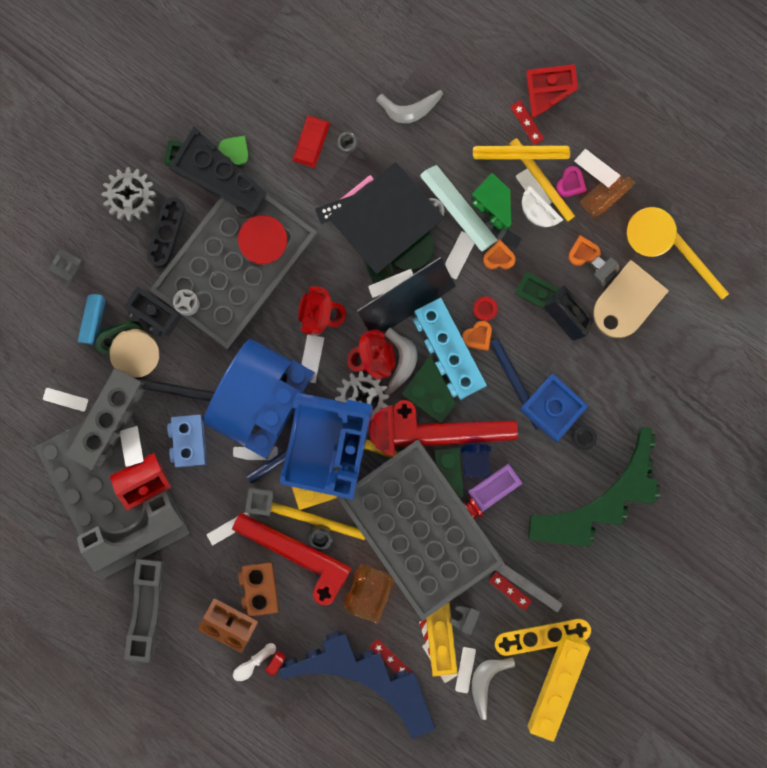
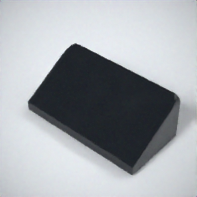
[544,285,594,340]

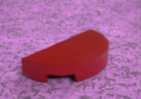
[368,405,395,455]

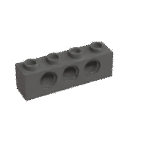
[65,368,145,471]

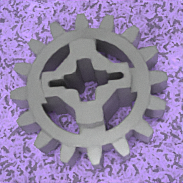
[102,167,156,222]
[335,371,389,421]

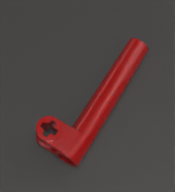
[393,400,518,447]
[232,512,352,606]

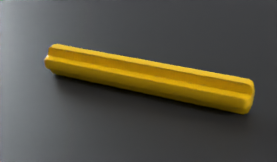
[473,146,570,160]

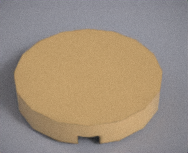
[110,329,159,378]

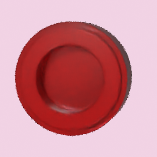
[473,296,498,322]
[264,650,286,676]

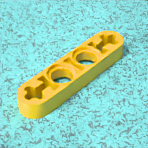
[494,619,591,656]

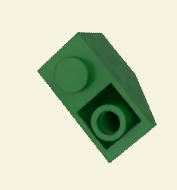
[471,173,511,231]

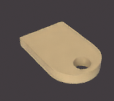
[593,260,669,338]

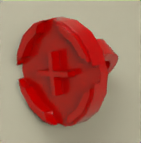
[298,286,346,336]
[347,329,395,379]

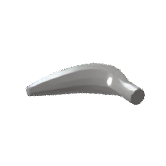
[376,90,443,123]
[384,328,417,395]
[472,657,515,720]

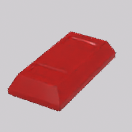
[292,115,331,169]

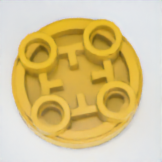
[627,207,677,257]

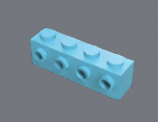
[412,298,487,401]

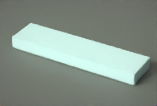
[420,165,498,251]

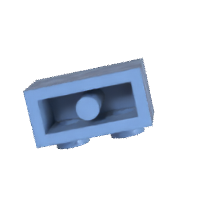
[167,415,207,468]

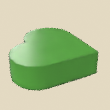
[219,136,249,166]

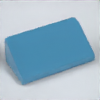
[78,294,106,346]

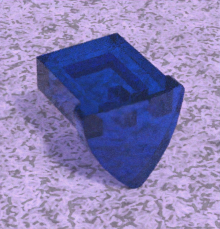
[461,444,491,477]

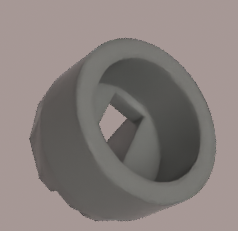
[338,132,359,152]

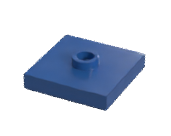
[519,373,589,443]

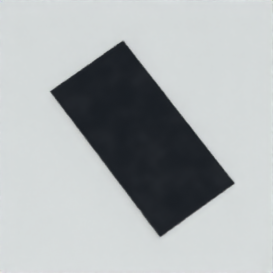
[357,257,456,333]

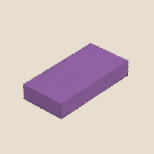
[468,463,523,512]

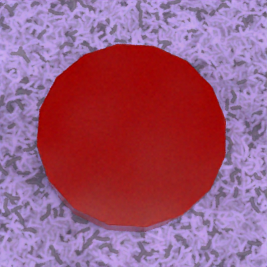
[238,215,287,265]

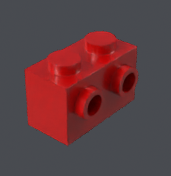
[109,453,171,510]

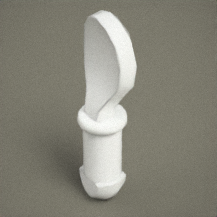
[233,643,276,681]

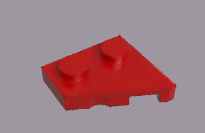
[526,64,578,118]

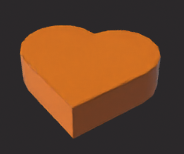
[568,235,601,266]
[483,239,516,270]
[462,321,492,351]

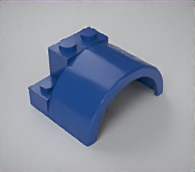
[203,339,315,459]
[280,393,372,500]

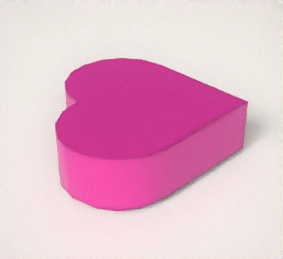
[556,166,587,198]

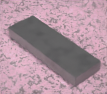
[495,564,562,612]

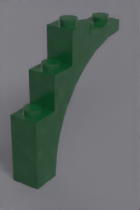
[528,427,660,547]

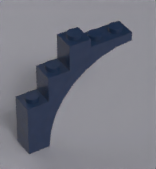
[279,630,436,739]

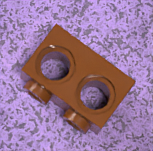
[238,562,279,616]
[197,598,258,653]

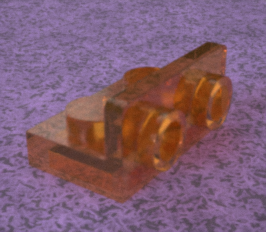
[580,170,635,221]
[344,564,395,624]

